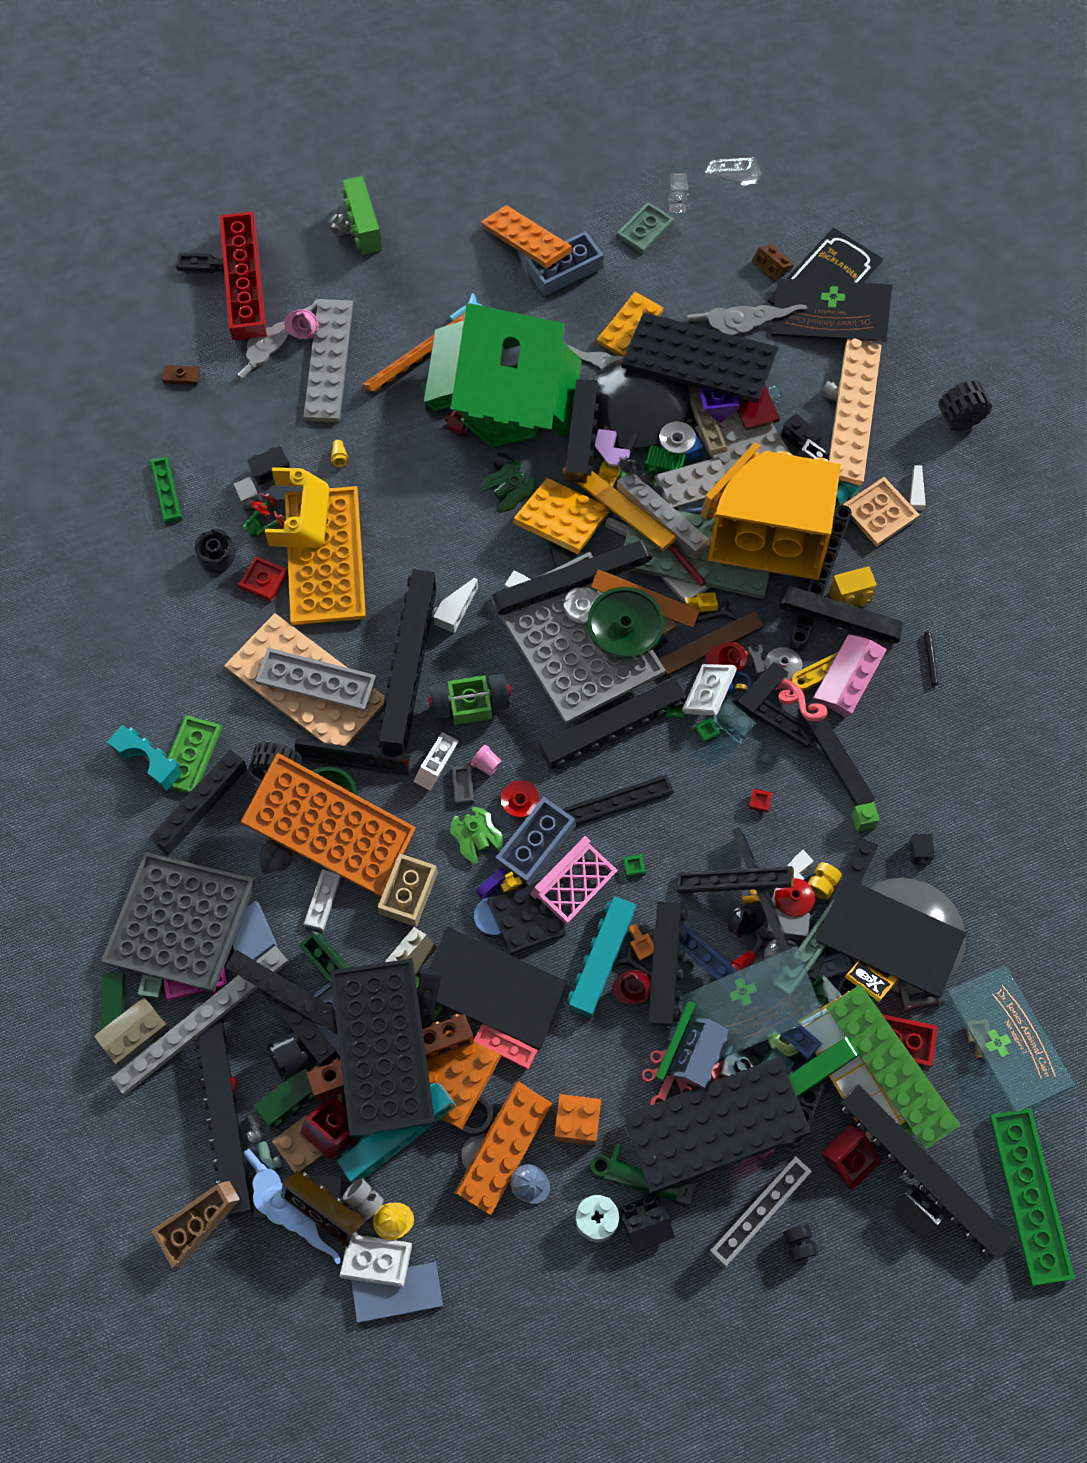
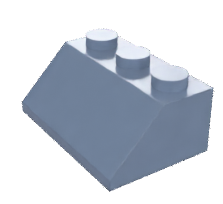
[666,1017,729,1088]

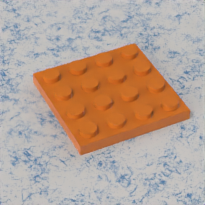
[425,1022,501,1130]

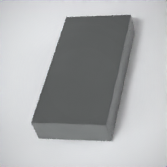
[452,765,474,805]

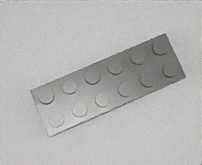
[255,648,377,712]

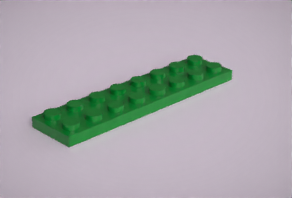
[989,1108,1075,1287]

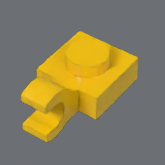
[685,592,718,612]
[500,872,522,894]

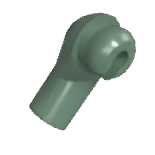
[257,1142,282,1170]

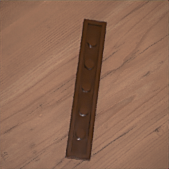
[659,611,764,677]

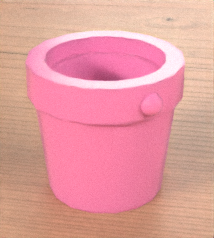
[470,745,502,776]

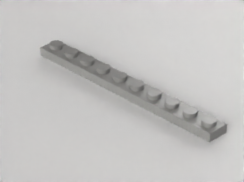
[112,945,289,1095]

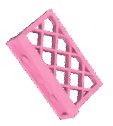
[530,836,618,925]

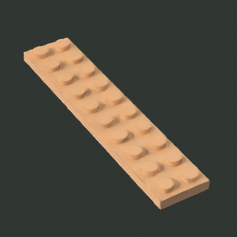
[829,338,882,486]

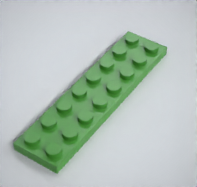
[826,984,961,1149]

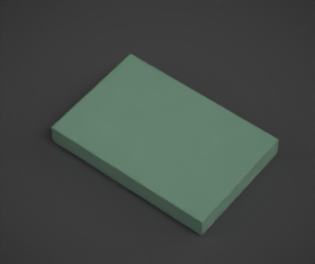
[616,202,675,255]

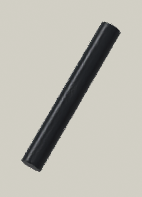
[924,631,939,686]

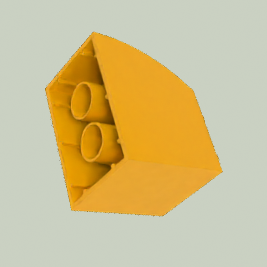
[708,451,841,580]

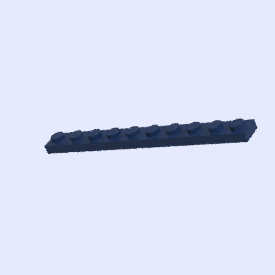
[682,925,823,1059]

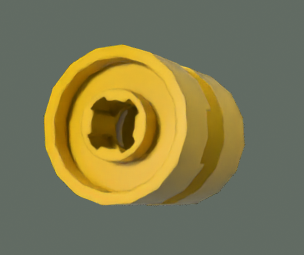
[808,862,842,900]

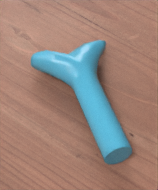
[449,293,482,322]

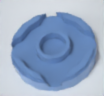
[474,897,501,937]

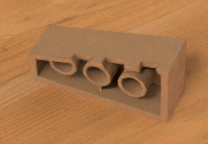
[152,1181,240,1268]

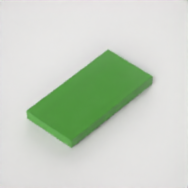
[159,715,222,794]

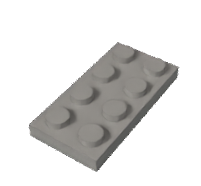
[655,457,726,508]

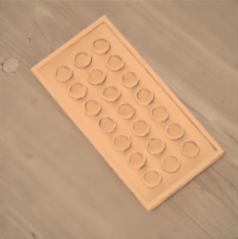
[224,613,385,746]

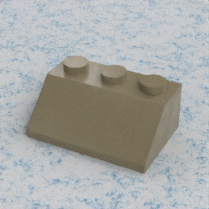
[385,927,437,974]
[94,997,169,1068]

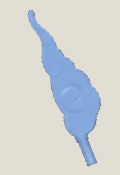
[243,1149,341,1264]

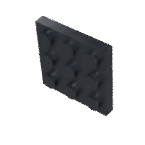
[487,881,566,955]

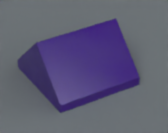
[697,388,740,423]

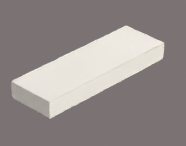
[304,870,341,931]

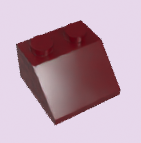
[821,1124,882,1190]

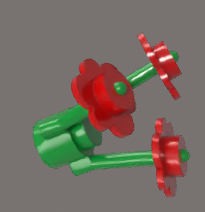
[242,493,286,536]

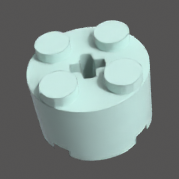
[576,1195,619,1243]

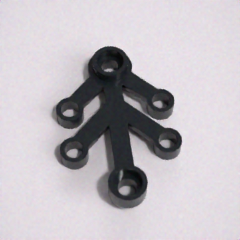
[617,456,664,499]

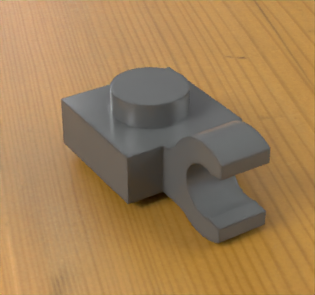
[748,644,766,680]

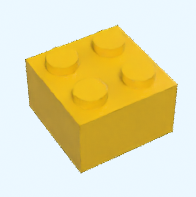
[829,566,877,607]

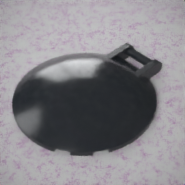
[592,358,690,459]

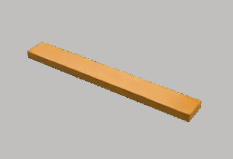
[562,466,676,552]

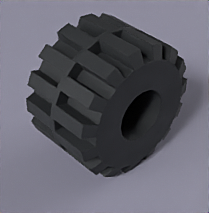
[938,381,992,431]

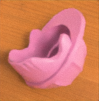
[284,309,319,339]

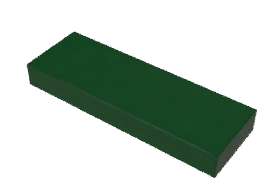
[100,972,124,1031]

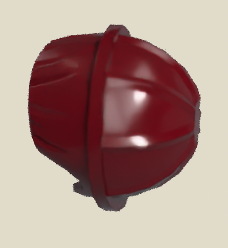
[612,970,651,1004]

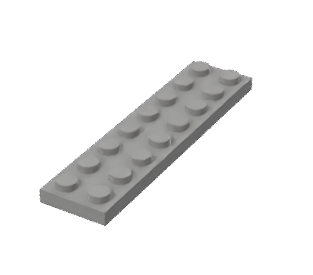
[304,299,353,422]

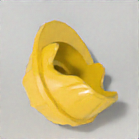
[373,1203,414,1240]

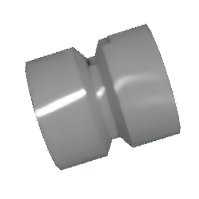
[343,1178,383,1220]

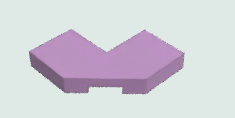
[595,429,630,468]

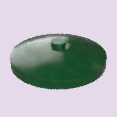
[587,587,664,659]

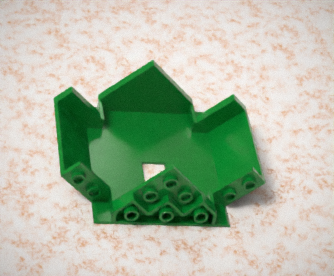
[424,303,582,448]

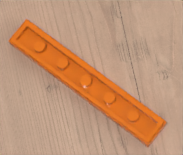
[591,570,700,627]

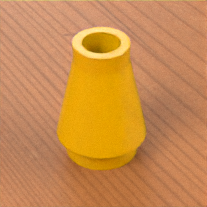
[330,440,348,467]

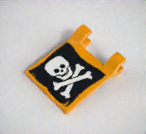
[845,961,897,1002]

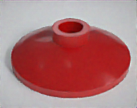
[501,781,540,818]
[775,878,815,917]

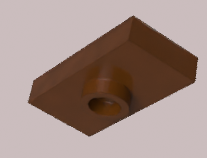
[162,365,200,385]

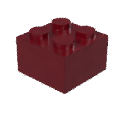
[300,1096,358,1160]

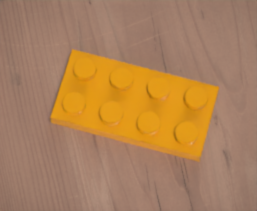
[596,292,664,357]

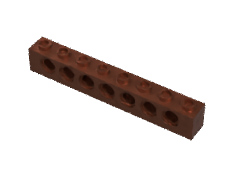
[307,1014,474,1102]

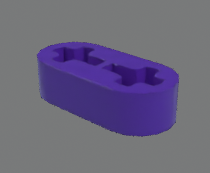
[475,868,508,900]

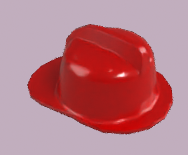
[705,642,749,672]

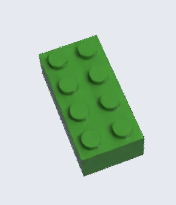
[341,176,382,255]

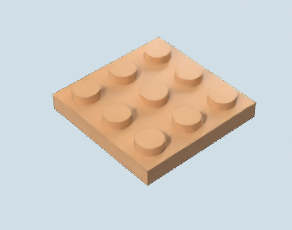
[843,477,919,547]

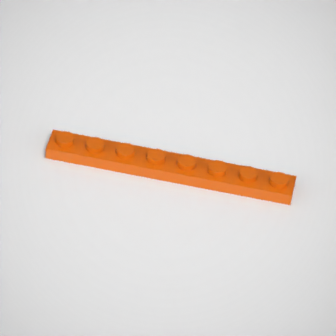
[362,313,465,392]

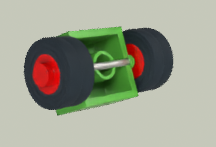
[428,674,511,725]

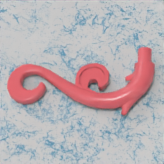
[775,679,827,722]

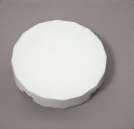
[564,587,599,624]

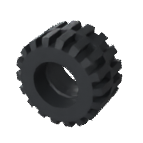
[248,742,302,780]

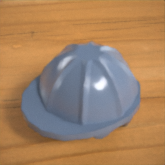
[510,1164,550,1204]

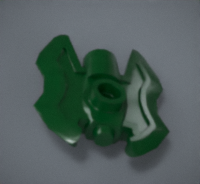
[480,462,535,512]

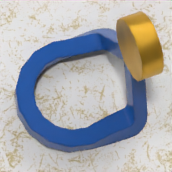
[727,672,751,693]

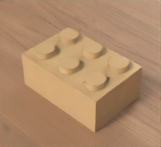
[378,853,438,927]

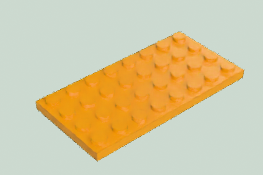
[285,486,366,625]

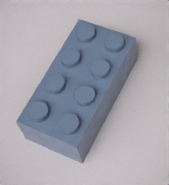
[527,231,604,297]
[496,797,576,886]

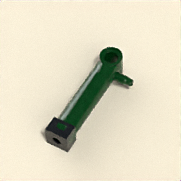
[590,1143,695,1208]

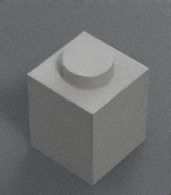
[234,477,260,510]

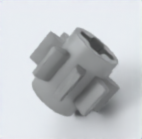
[329,214,351,236]

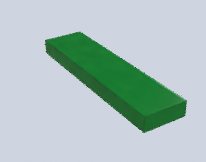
[150,456,183,524]
[655,1001,696,1082]

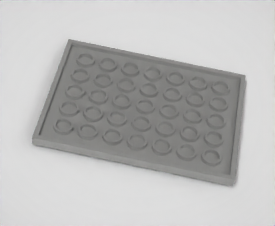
[492,552,666,724]

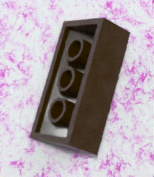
[281,1171,366,1248]

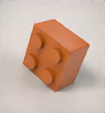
[554,1094,601,1146]

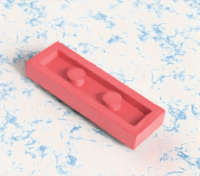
[474,1024,537,1070]

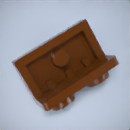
[752,244,795,281]

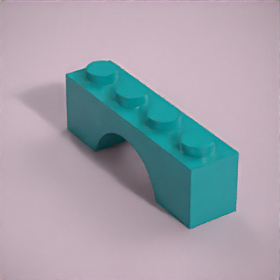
[107,725,182,791]

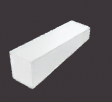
[909,466,926,511]

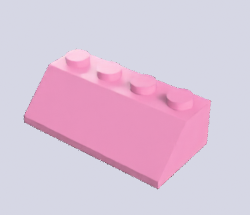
[813,634,887,718]

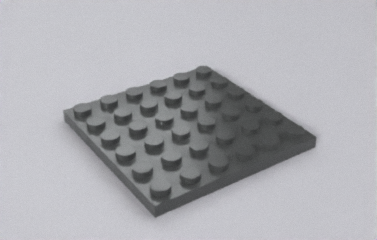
[101,852,256,993]

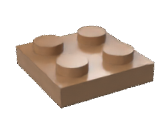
[272,1116,324,1173]

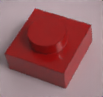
[749,788,772,813]

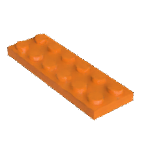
[481,205,572,269]
[454,1082,552,1215]

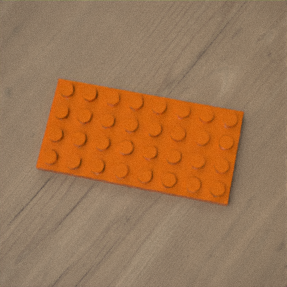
[240,753,416,898]

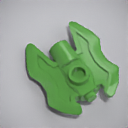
[450,807,503,865]

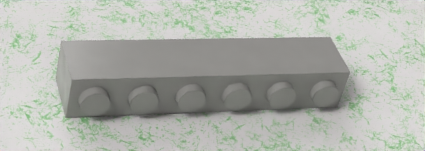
[617,470,709,561]
[708,1156,812,1269]

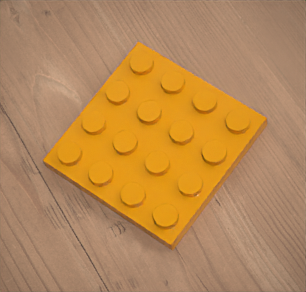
[700,442,761,520]
[513,478,610,554]

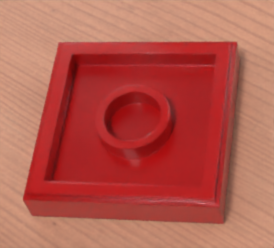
[238,556,288,602]

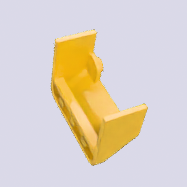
[265,468,330,548]

